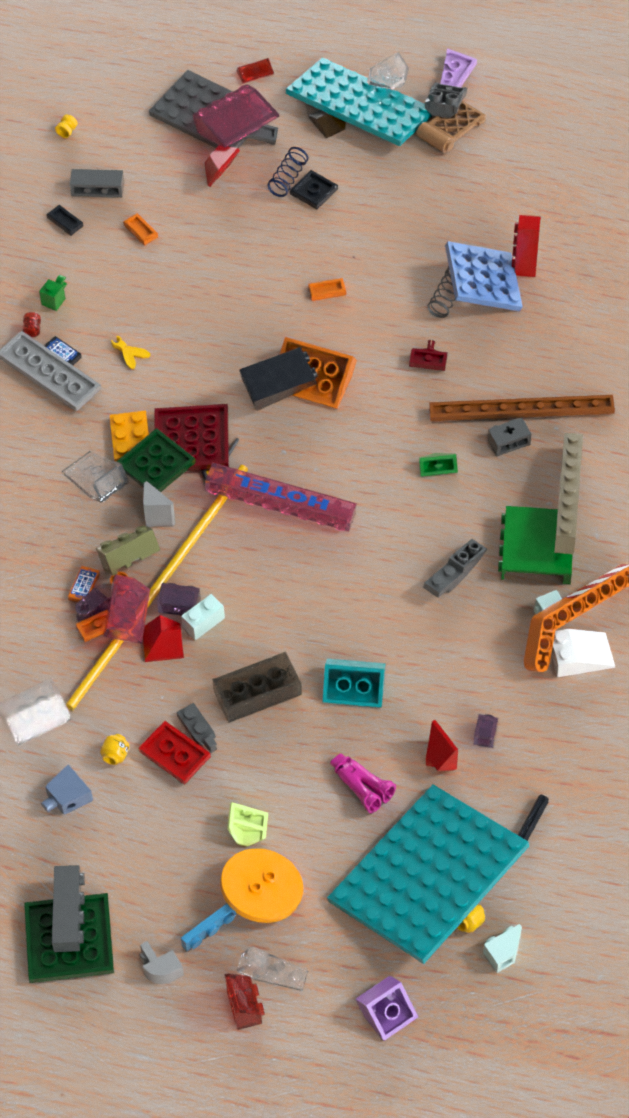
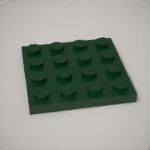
[24,893,114,983]

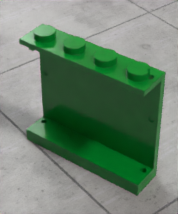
[498,506,573,585]

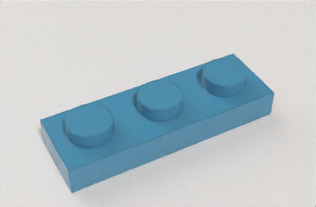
[181,904,236,952]

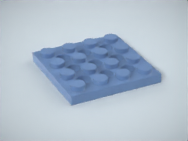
[445,241,523,311]

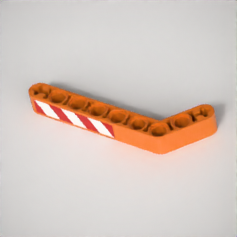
[524,564,629,672]

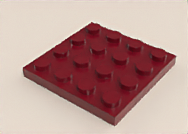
[154,404,229,470]

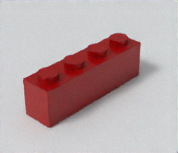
[512,215,541,277]

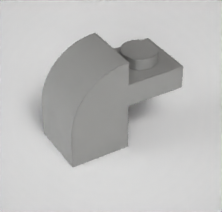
[139,941,184,984]

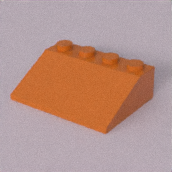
[279,337,357,409]

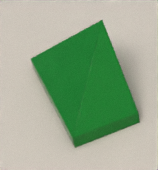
[419,453,458,477]

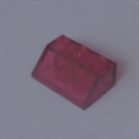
[103,575,150,644]

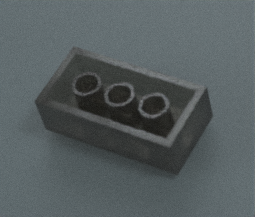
[212,652,302,723]

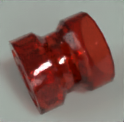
[23,312,41,337]

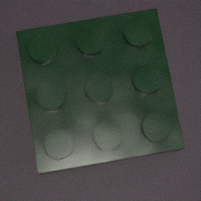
[116,428,196,492]

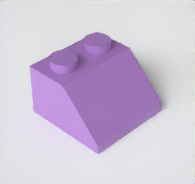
[355,976,418,1041]

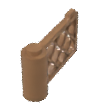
[416,101,486,153]

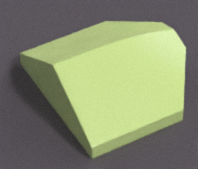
[227,802,268,847]

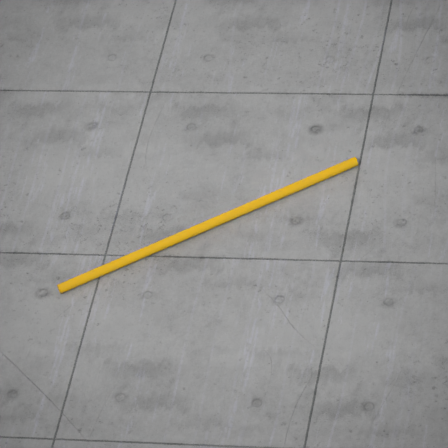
[65,465,248,711]

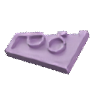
[440,48,477,87]

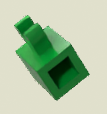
[39,275,67,311]

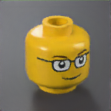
[100,734,129,765]

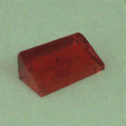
[236,58,274,84]

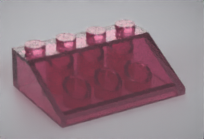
[192,84,280,148]

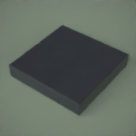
[290,170,338,210]

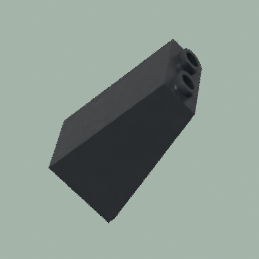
[239,347,318,411]

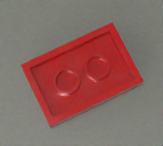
[139,721,211,785]

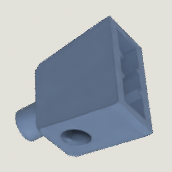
[41,764,93,814]

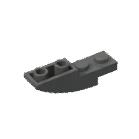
[423,539,487,598]

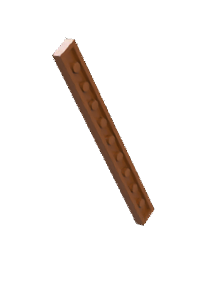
[429,394,615,421]

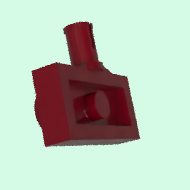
[409,340,448,371]

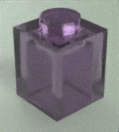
[473,714,499,748]

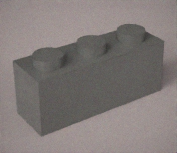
[69,169,124,197]

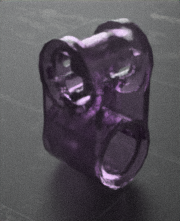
[75,588,111,623]

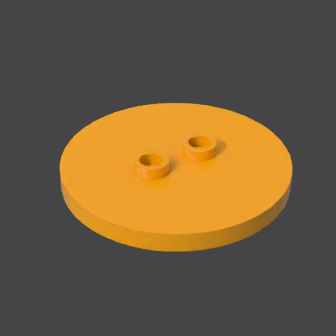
[220,849,303,923]

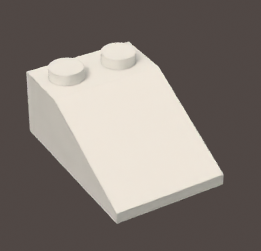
[551,629,615,677]

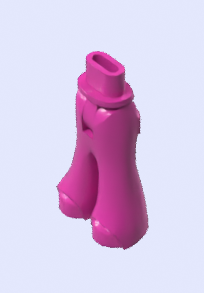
[330,753,396,814]

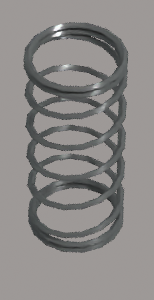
[427,266,456,318]

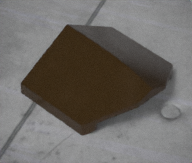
[309,110,346,138]

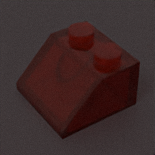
[224,973,265,1030]

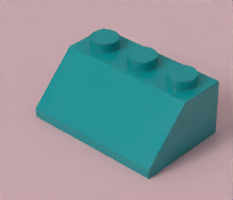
[322,658,386,708]

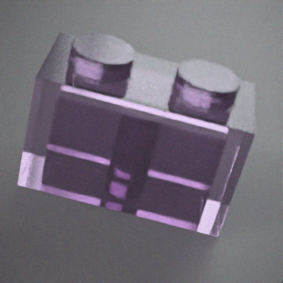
[157,583,201,616]

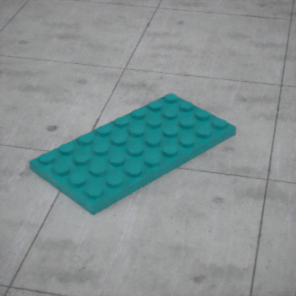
[286,57,433,147]

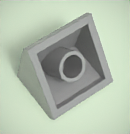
[143,481,176,527]

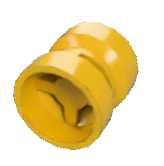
[55,114,78,138]

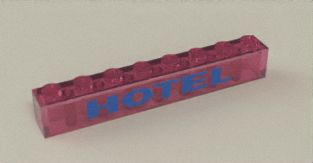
[205,463,357,532]

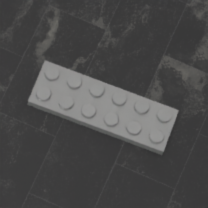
[0,331,101,412]

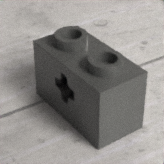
[488,418,532,456]

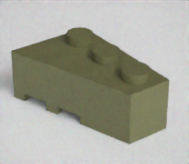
[96,525,160,576]

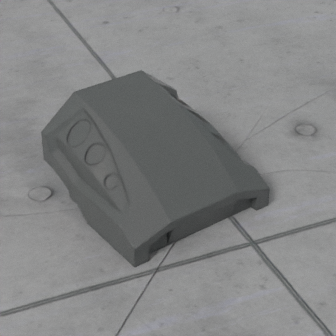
[425,82,468,118]

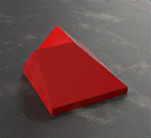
[204,145,240,187]
[142,615,184,662]
[426,720,458,771]

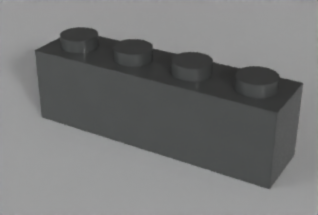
[52,865,85,952]

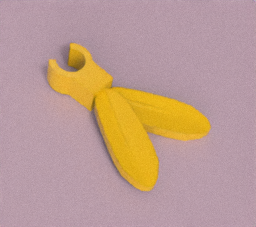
[111,336,151,369]

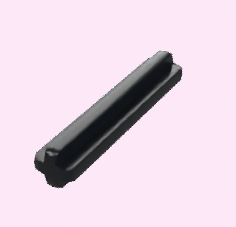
[517,794,549,841]

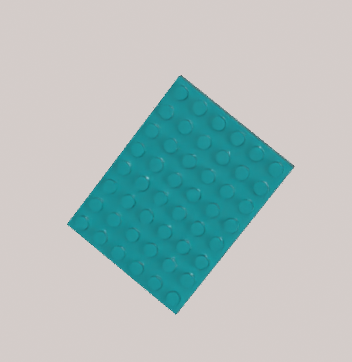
[327,784,529,964]

